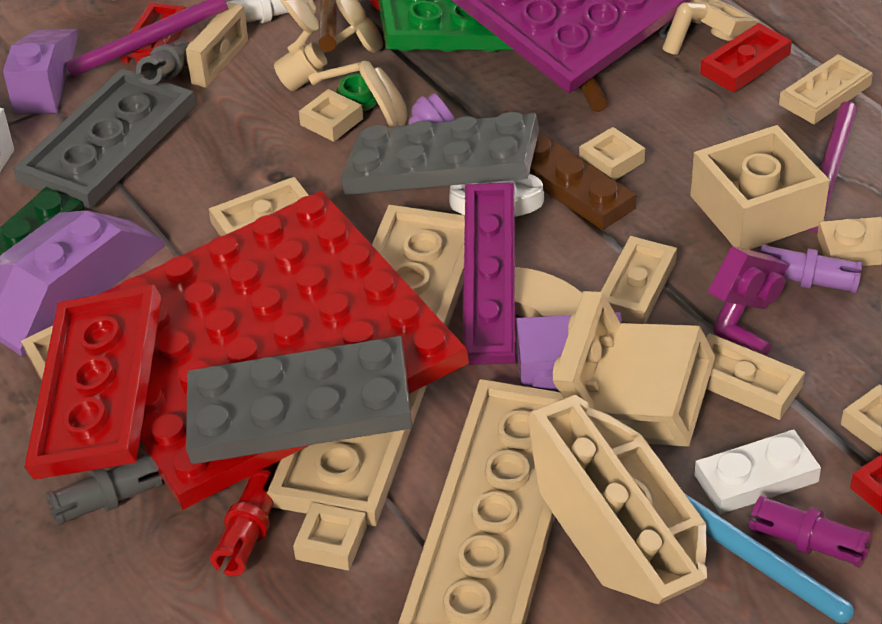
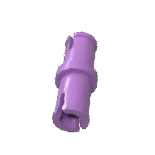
[760,244,862,294]

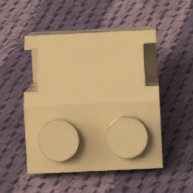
[553,291,715,447]

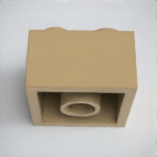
[690,125,830,250]

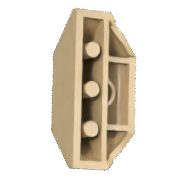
[527,395,707,604]

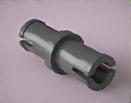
[136,39,189,85]
[45,454,163,526]

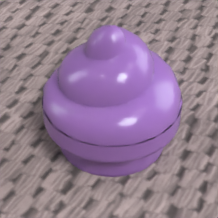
[408,93,455,125]

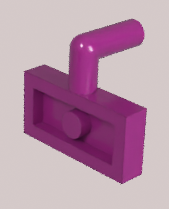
[708,246,789,356]

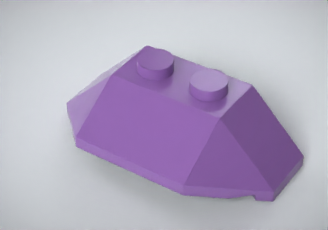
[0,211,164,357]

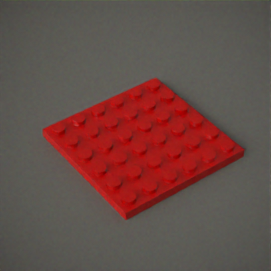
[100,190,469,510]

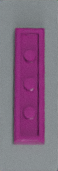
[463,183,516,365]

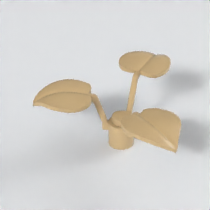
[274,0,408,127]

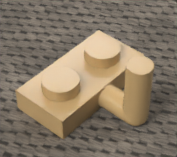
[662,0,760,55]

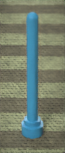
[684,493,854,624]

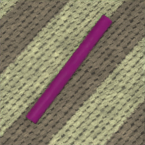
[65,0,229,78]
[808,102,857,232]

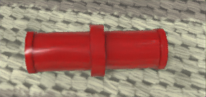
[210,470,274,576]

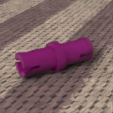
[749,495,872,568]

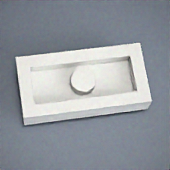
[694,429,821,515]

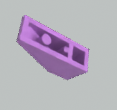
[3,29,78,114]

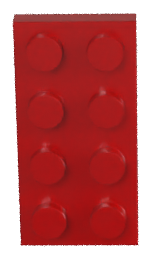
[24,284,162,480]

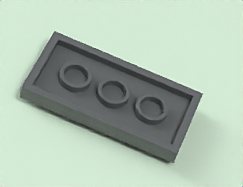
[13,68,196,209]
[341,112,539,195]
[186,336,413,464]

